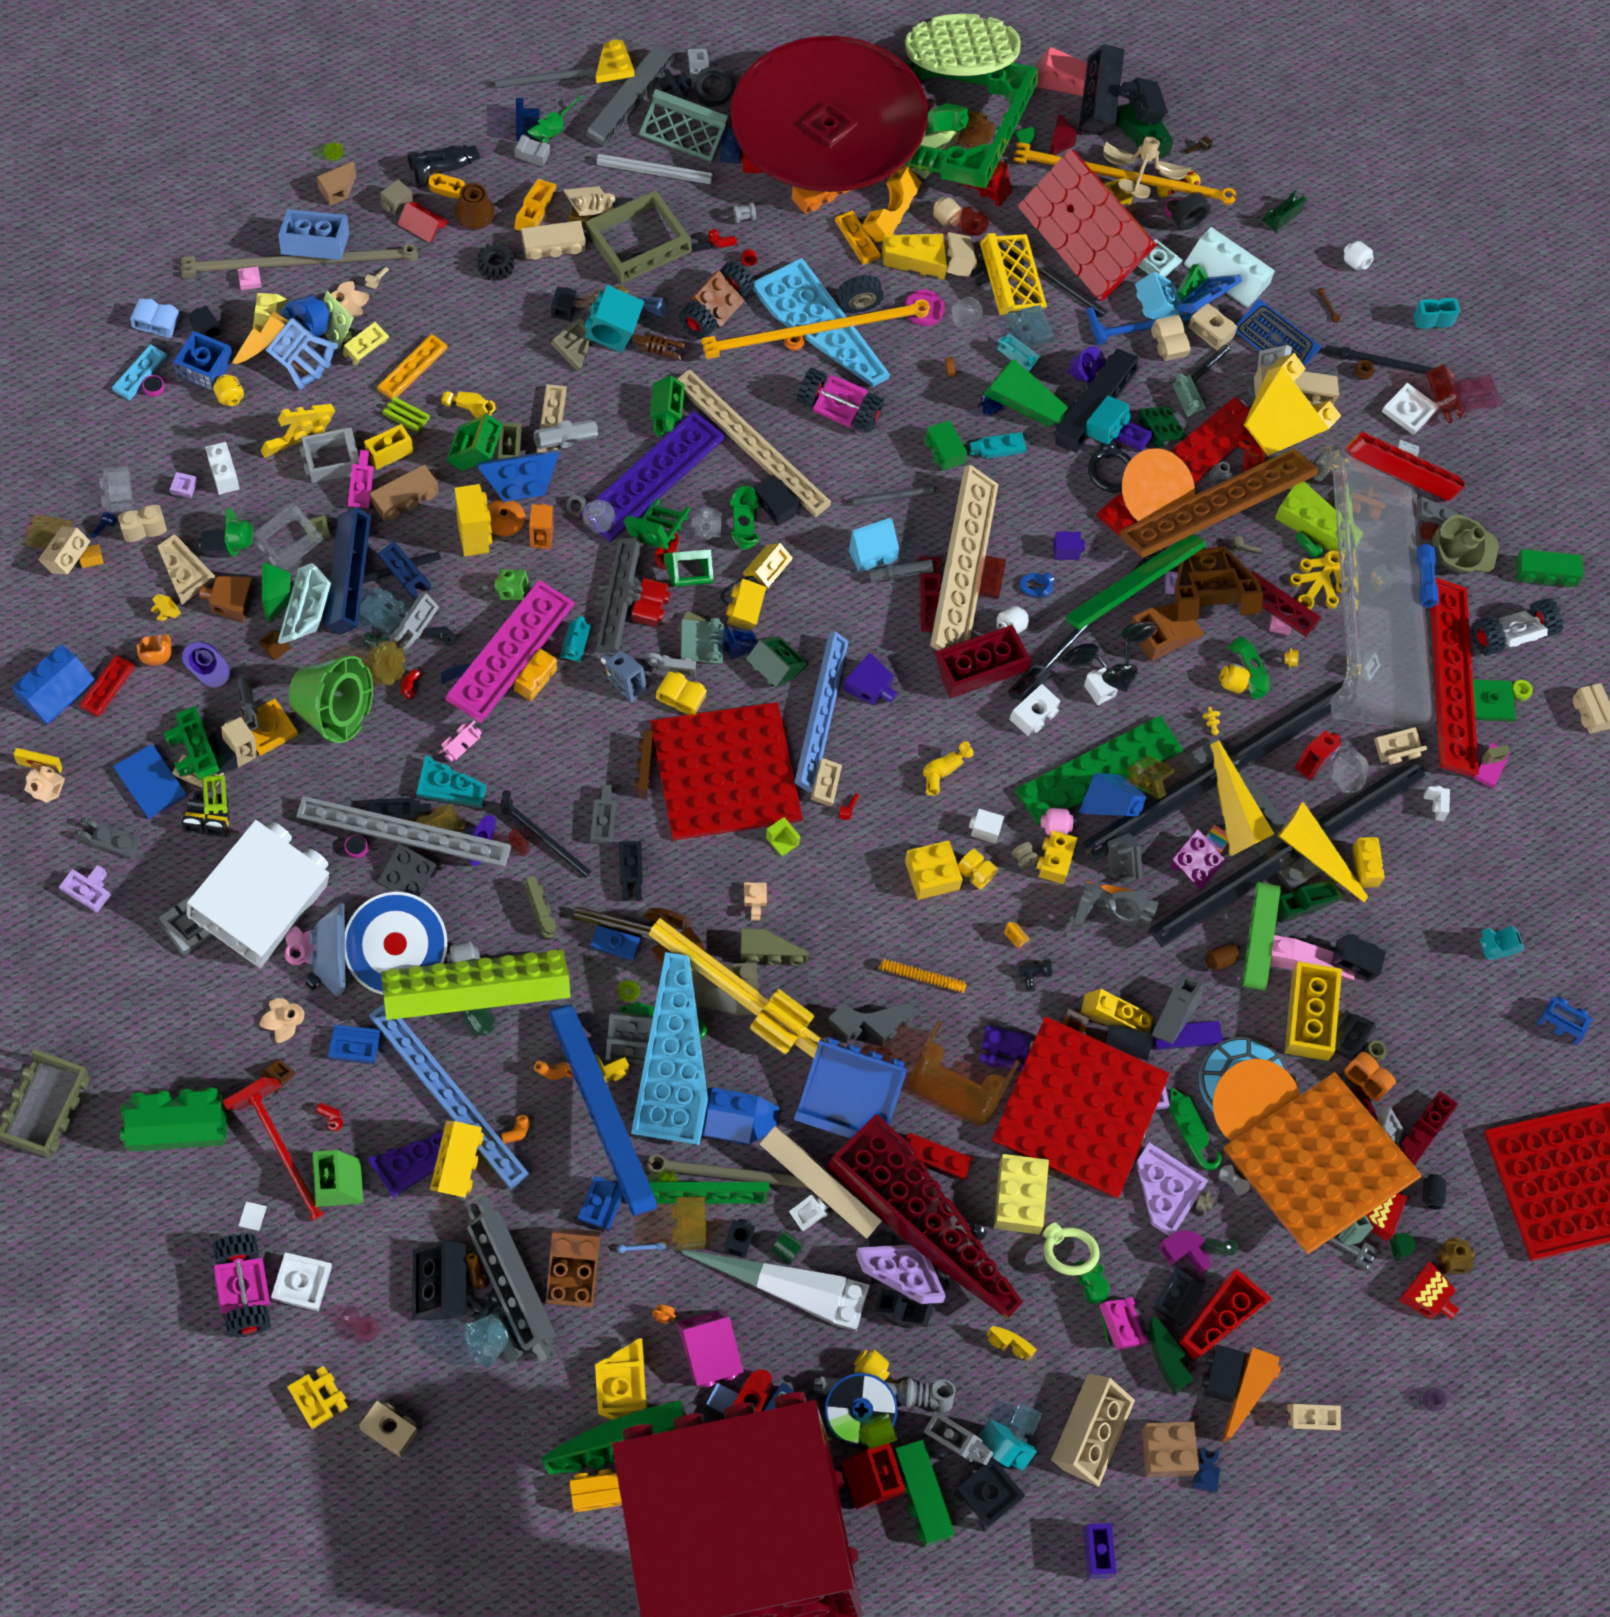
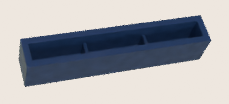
[324,507,371,635]

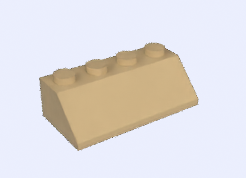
[1051,1374,1135,1487]

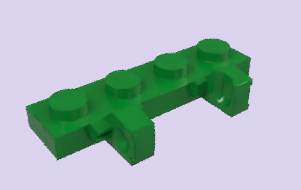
[164,706,220,780]

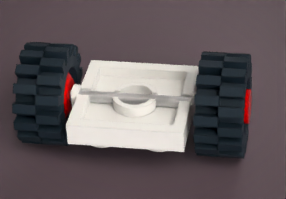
[1472,598,1564,656]

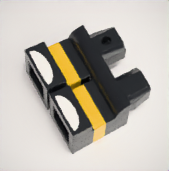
[181,791,231,838]

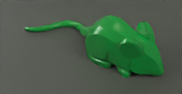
[528,95,583,143]
[1075,1261,1110,1345]

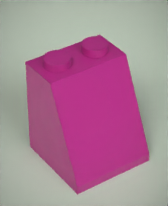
[676,1309,743,1388]

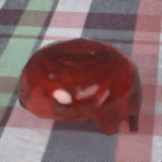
[959,206,989,236]

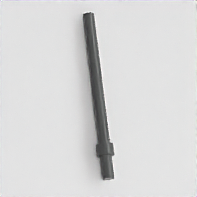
[495,65,598,88]

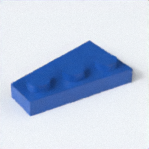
[1177,274,1242,314]

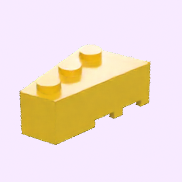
[882,234,947,280]

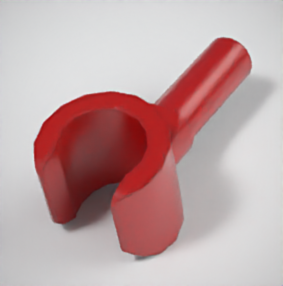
[839,793,860,820]

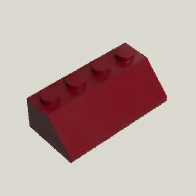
[935,624,1031,699]

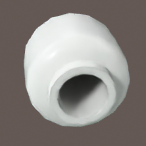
[1344,241,1374,271]
[997,606,1029,634]

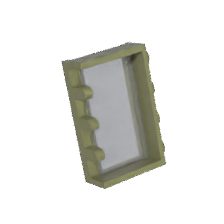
[0,1049,90,1159]

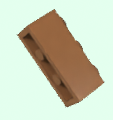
[370,464,439,522]

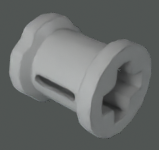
[733,202,756,223]

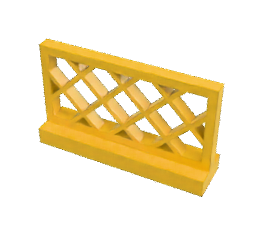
[980,233,1047,315]

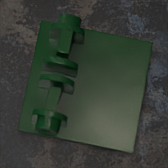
[1138,406,1187,449]

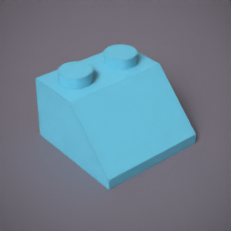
[1135,271,1186,320]
[849,518,899,572]

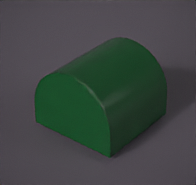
[772,1231,804,1265]
[1389,1233,1416,1262]

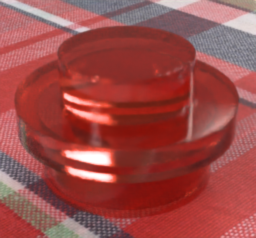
[1418,522,1438,540]

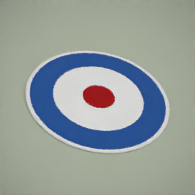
[345,892,447,995]

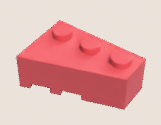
[1034,47,1087,96]

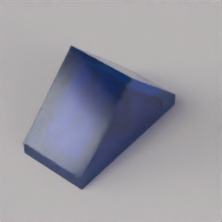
[723,626,758,660]

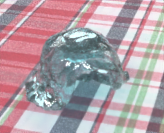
[463,1314,508,1368]

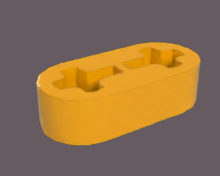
[429,173,465,199]

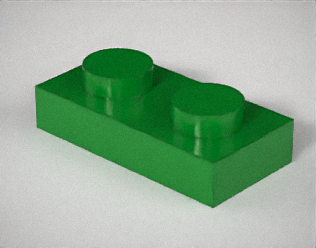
[1176,264,1208,301]

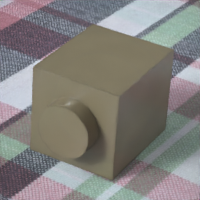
[380,179,413,216]

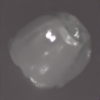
[1332,749,1369,794]

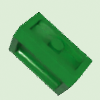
[664,550,714,587]

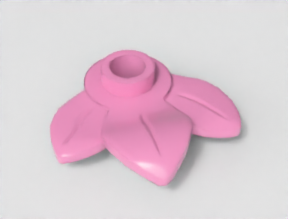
[285,925,313,965]

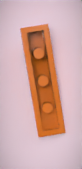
[1222,1347,1281,1443]

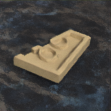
[158,534,216,604]

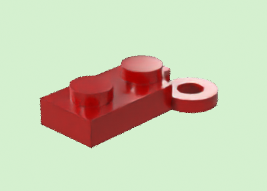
[1238,435,1266,473]

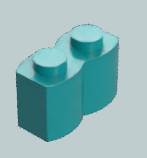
[1413,298,1460,329]

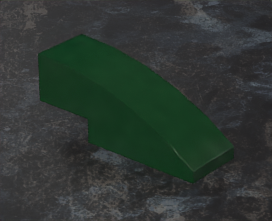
[1277,879,1344,923]
[1148,1316,1194,1395]

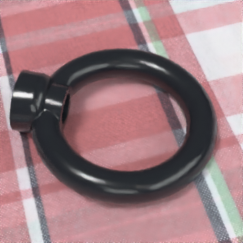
[1088,441,1131,493]

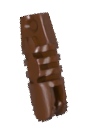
[632,333,685,361]

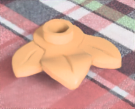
[331,281,369,316]
[260,998,304,1043]

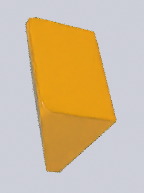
[79,544,104,568]
[1004,922,1030,948]

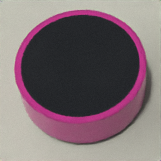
[1164,198,1181,218]
[142,375,165,397]
[345,835,368,859]

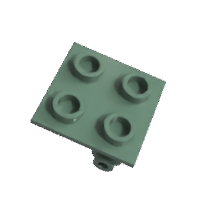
[681,618,724,664]

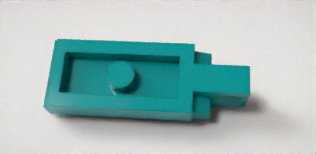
[968,432,1027,459]

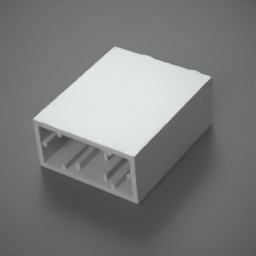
[187,820,329,968]

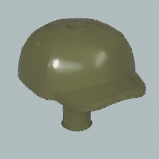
[1432,514,1499,573]

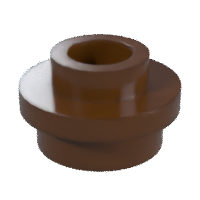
[1354,360,1374,380]

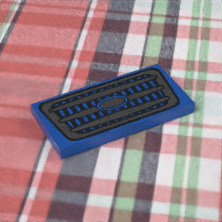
[1235,299,1321,367]

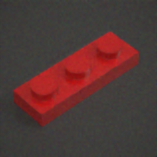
[906,1132,973,1181]

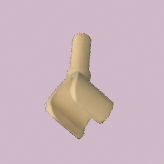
[365,267,389,289]

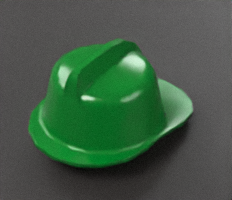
[225,507,253,556]

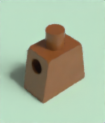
[199,576,254,623]

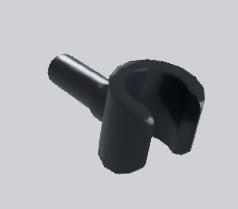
[306,972,321,990]

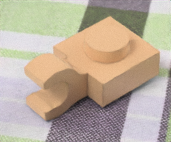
[744,882,767,921]

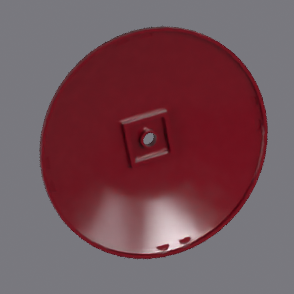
[731,36,928,192]

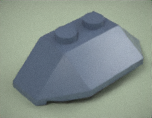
[309,903,346,996]

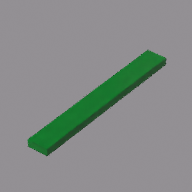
[1065,534,1206,630]

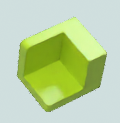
[766,817,800,856]

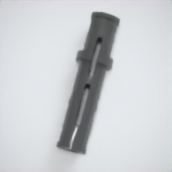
[869,559,933,583]
[237,677,258,731]

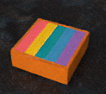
[1206,825,1228,854]

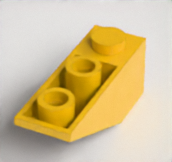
[1080,989,1153,1033]

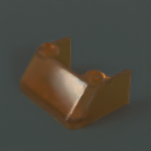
[908,1020,1020,1127]

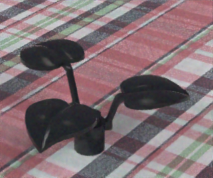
[1062,621,1158,692]

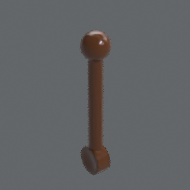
[1317,288,1340,323]

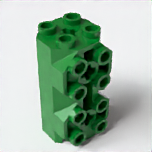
[120,1088,227,1152]

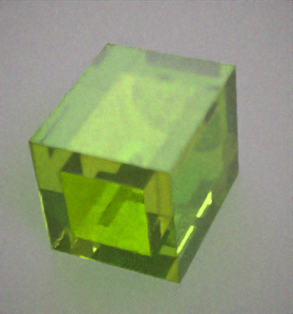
[858,1413,897,1449]

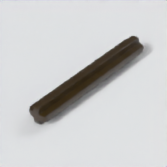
[573,906,655,940]

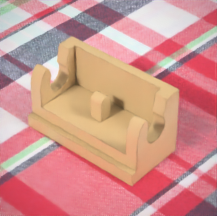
[1287,1404,1341,1430]

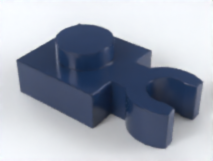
[1192,1447,1220,1493]

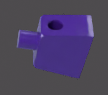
[843,653,898,705]

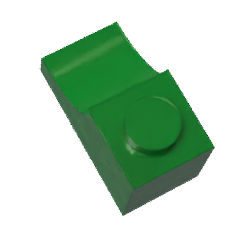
[927,103,969,132]

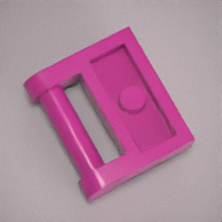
[1099,1297,1150,1350]

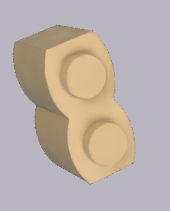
[1151,315,1190,361]
[118,505,167,542]

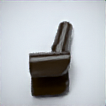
[1185,136,1213,154]

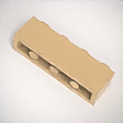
[1254,365,1339,405]

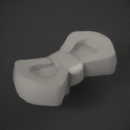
[1219,1165,1250,1196]

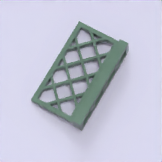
[639,89,730,163]

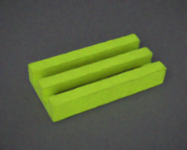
[383,396,430,433]
[202,775,227,814]

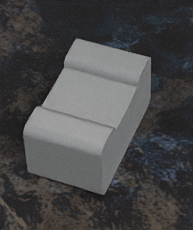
[515,135,550,167]

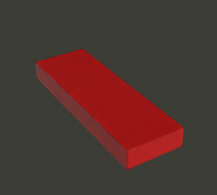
[79,654,135,718]

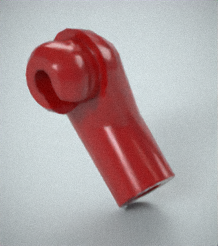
[708,229,737,248]
[400,668,421,699]
[316,1102,343,1132]

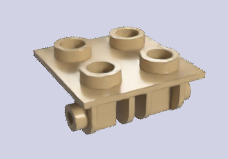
[564,186,615,216]

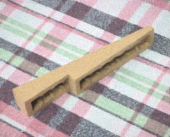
[760,1126,882,1239]

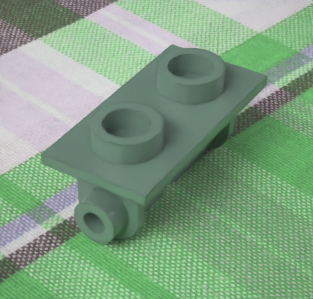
[1172,374,1206,417]

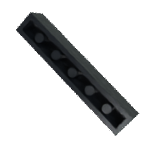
[1054,348,1139,453]

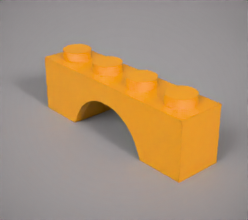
[862,166,922,242]

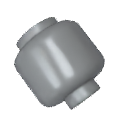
[446,941,480,963]

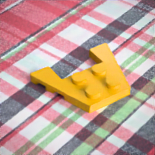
[261,404,335,458]

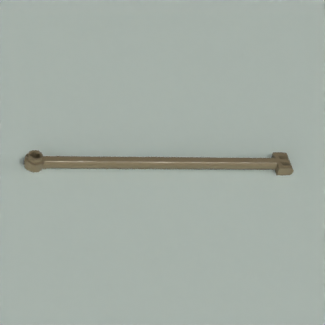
[181,244,418,278]
[647,1154,810,1189]

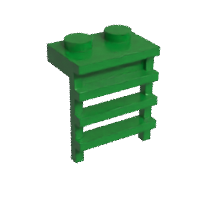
[623,498,691,550]

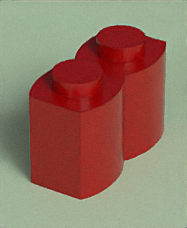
[632,578,671,628]

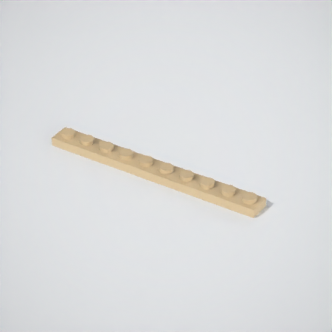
[677,369,831,518]

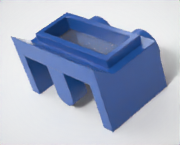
[1536,996,1593,1046]

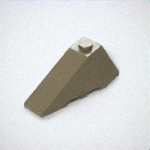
[692,963,759,1016]

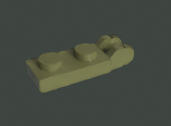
[525,876,557,940]

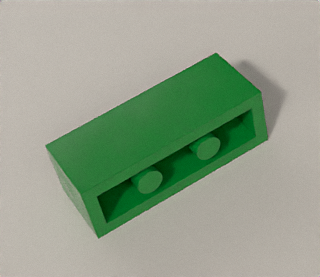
[1515,549,1583,587]

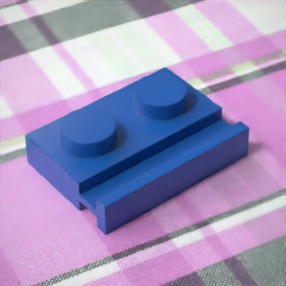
[328,1024,381,1064]
[578,1175,624,1232]

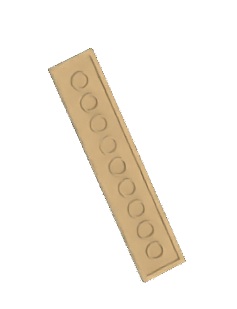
[930,465,999,650]

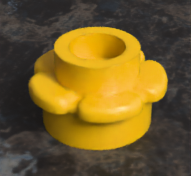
[1285,648,1299,668]

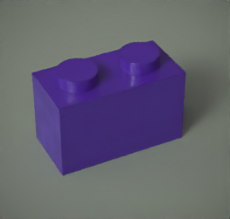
[1083,1523,1117,1579]

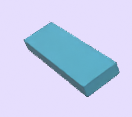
[112,344,168,400]

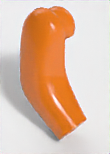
[534,1061,574,1080]

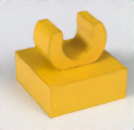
[151,594,181,621]

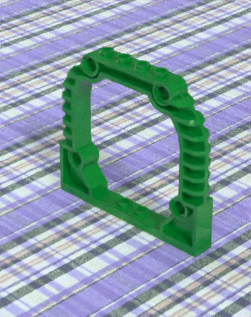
[904,60,1038,188]

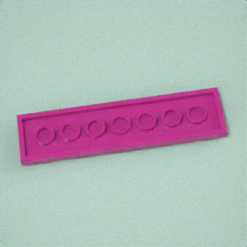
[445,580,575,723]

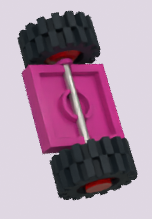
[796,367,884,433]
[213,1233,271,1338]

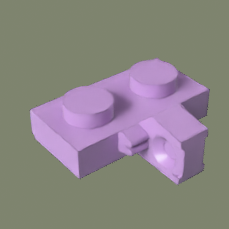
[59,865,111,913]

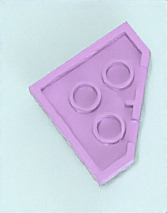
[1136,1142,1208,1236]
[856,1245,945,1304]

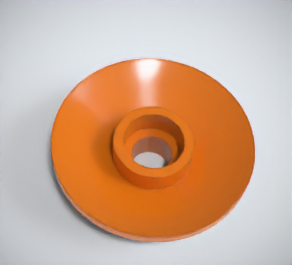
[487,499,525,536]

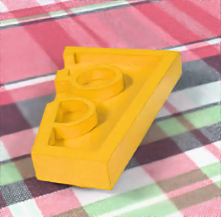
[596,39,635,83]

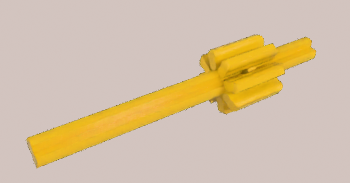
[648,918,821,1059]

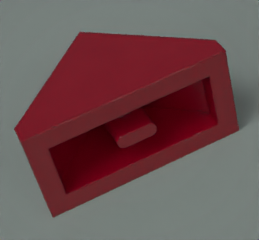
[1049,114,1078,155]

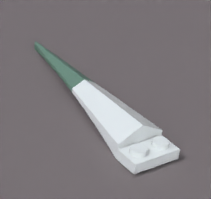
[682,1250,870,1332]

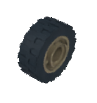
[837,275,884,313]

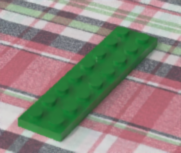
[1015,716,1183,826]

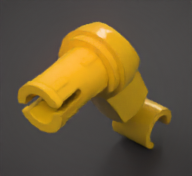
[441,391,496,418]
[923,741,974,796]

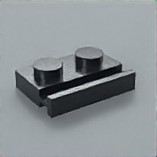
[1334,1010,1376,1061]
[1153,1267,1206,1326]

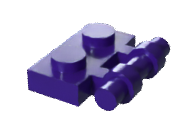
[979,1026,1031,1072]

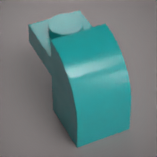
[1479,926,1525,960]
[978,1419,1037,1470]

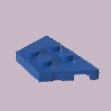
[478,450,559,502]

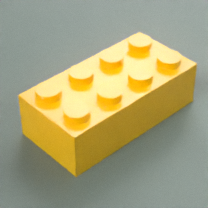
[1284,961,1342,1061]

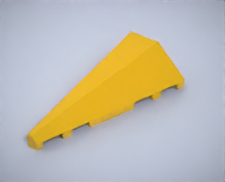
[1210,740,1274,857]
[1277,802,1368,902]

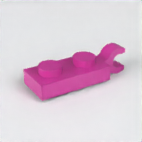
[348,450,374,509]

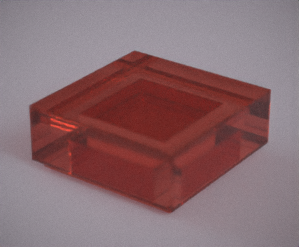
[509,828,530,856]

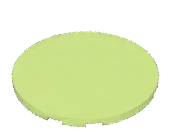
[905,14,1021,76]

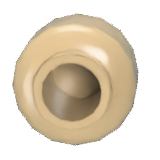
[933,197,962,227]

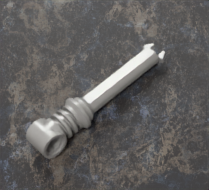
[814,1377,956,1413]

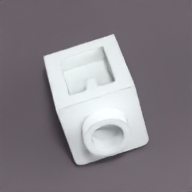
[1424,786,1450,821]
[789,1195,830,1231]

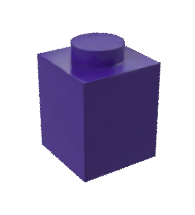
[1053,532,1085,560]

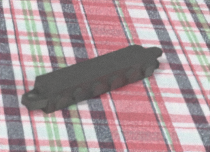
[467,1195,557,1363]

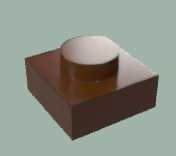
[1062,1008,1090,1033]

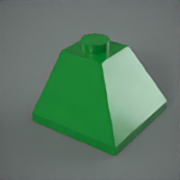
[262,563,295,622]

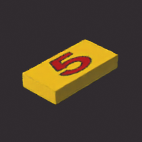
[13,748,63,774]

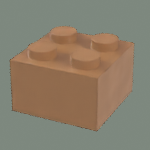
[1141,1422,1199,1478]

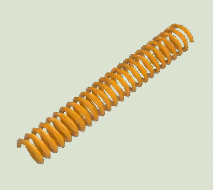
[878,958,967,993]

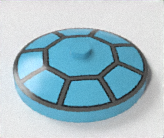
[1199,1037,1288,1111]

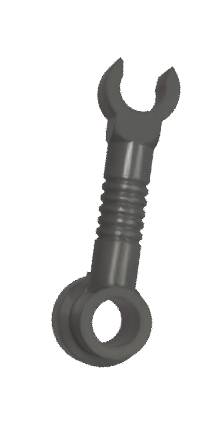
[1209,461,1235,483]

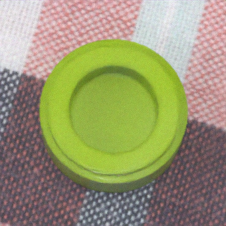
[1513,679,1533,701]

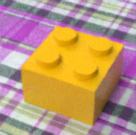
[905,841,963,900]

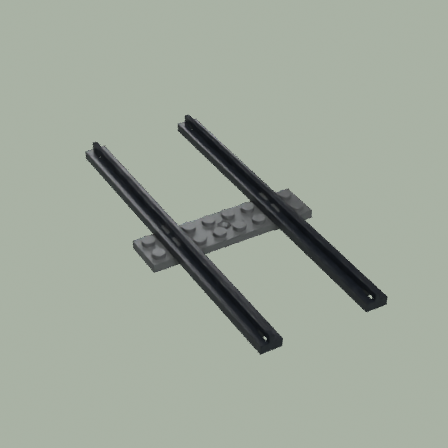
[1081,680,1426,948]

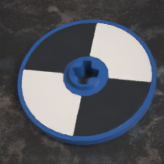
[825,1373,898,1446]

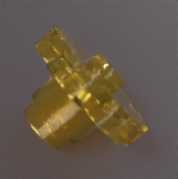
[365,641,405,685]

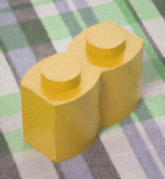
[656,671,707,715]

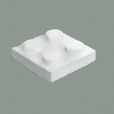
[1382,383,1439,435]
[271,1252,332,1311]

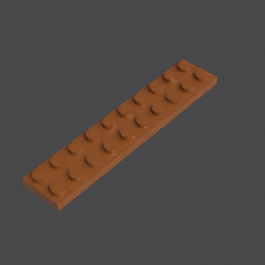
[1119,448,1318,558]

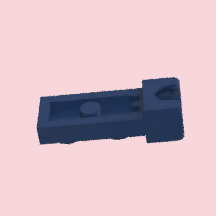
[378,541,431,600]

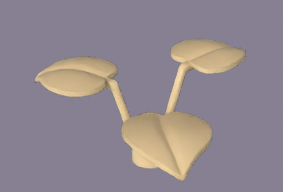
[1103,137,1191,198]

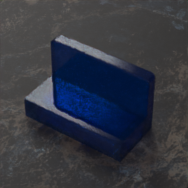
[516,98,540,142]

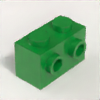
[924,420,967,471]

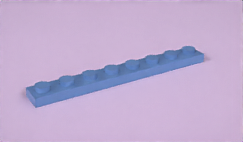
[795,631,849,792]

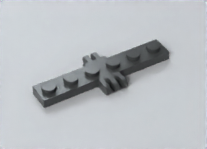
[594,537,643,654]

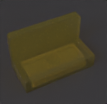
[1128,756,1175,799]

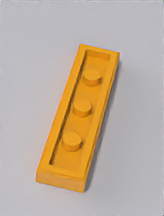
[377,334,447,400]

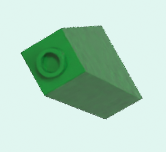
[983,358,1068,427]

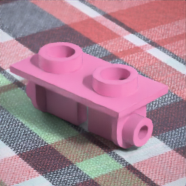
[438,721,482,762]

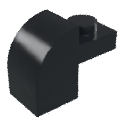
[874,1289,934,1329]

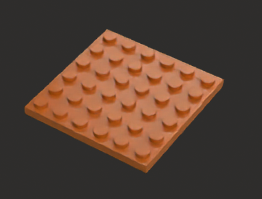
[1223,1072,1421,1255]

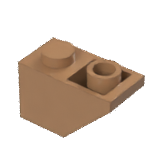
[317,162,356,206]

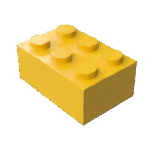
[454,484,492,556]
[430,1121,484,1198]

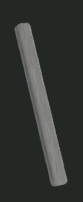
[596,154,713,184]

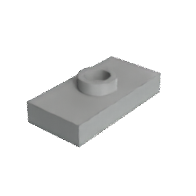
[1377,1106,1404,1146]

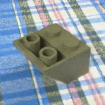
[478,422,522,471]

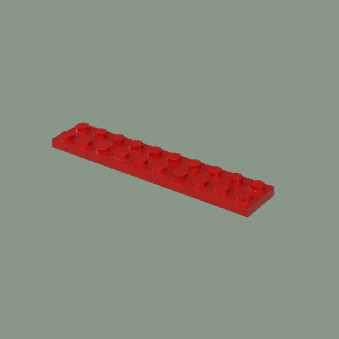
[1096,397,1252,537]
[1430,577,1479,778]

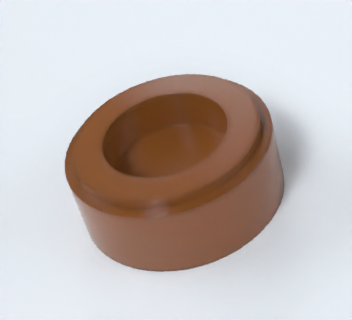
[944,356,956,378]

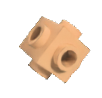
[24,766,65,803]

